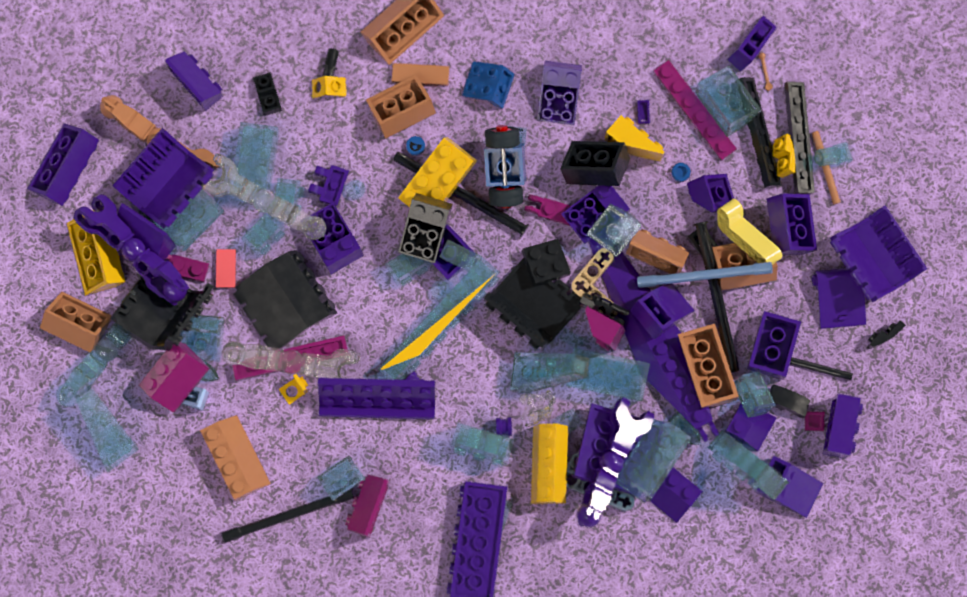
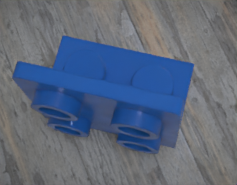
[462,61,515,109]

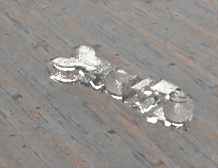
[201,153,326,240]
[222,341,361,378]

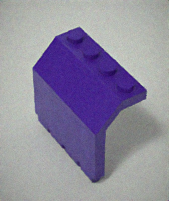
[112,128,214,229]
[830,205,928,303]

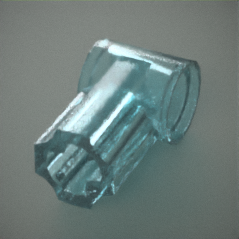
[814,142,853,167]

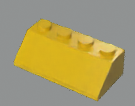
[66,210,125,296]
[531,423,568,504]

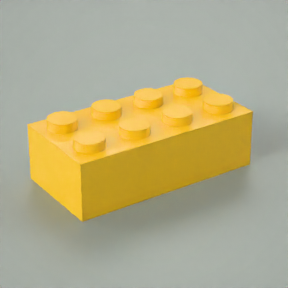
[398,137,478,207]

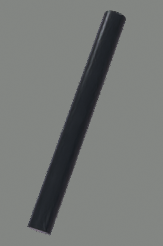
[790,357,853,381]

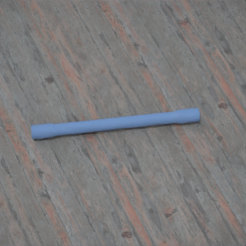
[637,262,773,288]

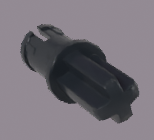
[322,48,339,77]

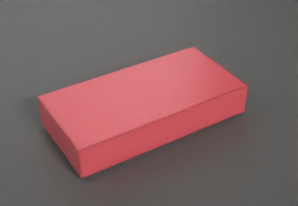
[216,249,236,288]

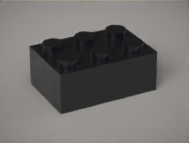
[560,141,630,186]

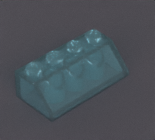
[616,419,691,503]

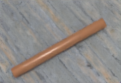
[811,131,841,205]

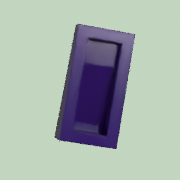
[637,100,650,124]

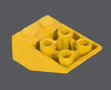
[604,115,665,162]

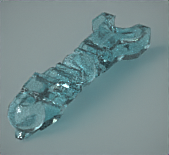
[56,292,132,407]

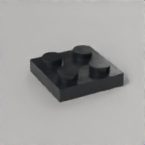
[522,239,571,286]

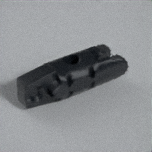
[580,293,630,326]

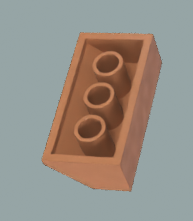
[361,0,444,65]
[678,323,739,408]
[200,415,271,501]

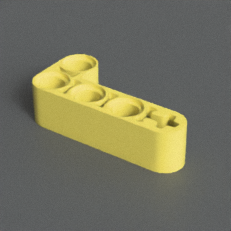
[717,198,783,265]

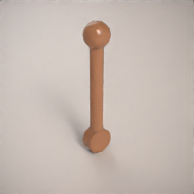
[758,53,772,91]

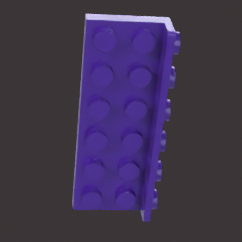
[318,378,435,419]
[447,481,508,597]

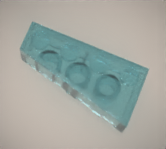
[510,352,590,394]
[75,385,139,473]
[708,430,789,500]

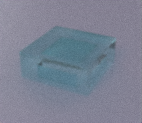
[556,408,583,434]

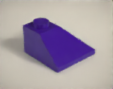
[687,174,734,213]
[725,399,777,451]

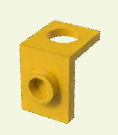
[312,76,346,98]
[279,374,309,405]

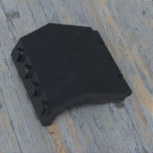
[233,250,337,352]
[484,258,582,351]
[110,276,214,351]

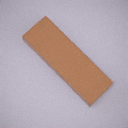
[392,63,449,86]

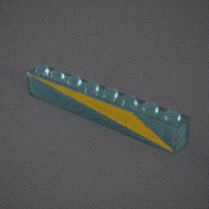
[378,257,500,380]

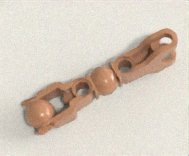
[100,95,222,191]

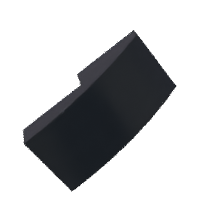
[253,72,282,116]
[867,321,906,349]
[766,385,811,418]

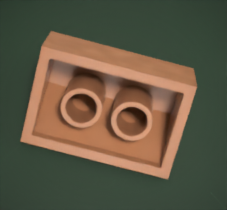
[366,75,436,139]
[626,229,689,274]
[712,237,777,291]
[40,292,112,353]

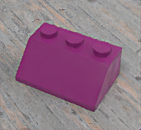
[585,306,626,352]
[139,343,210,413]
[345,474,390,538]

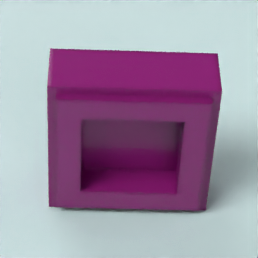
[804,411,825,432]

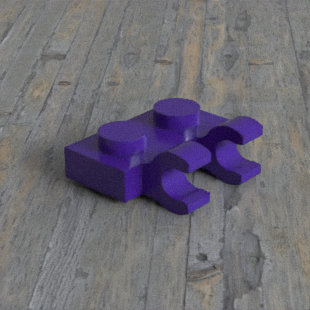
[308,165,349,207]

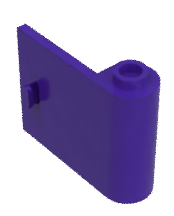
[811,268,866,329]

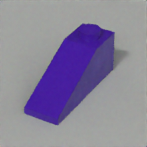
[727,16,777,72]

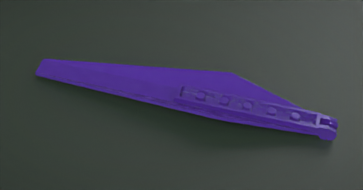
[588,230,719,442]

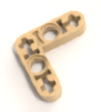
[572,248,618,316]

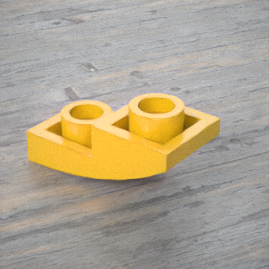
[773,134,795,178]

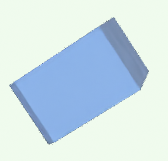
[182,387,209,411]

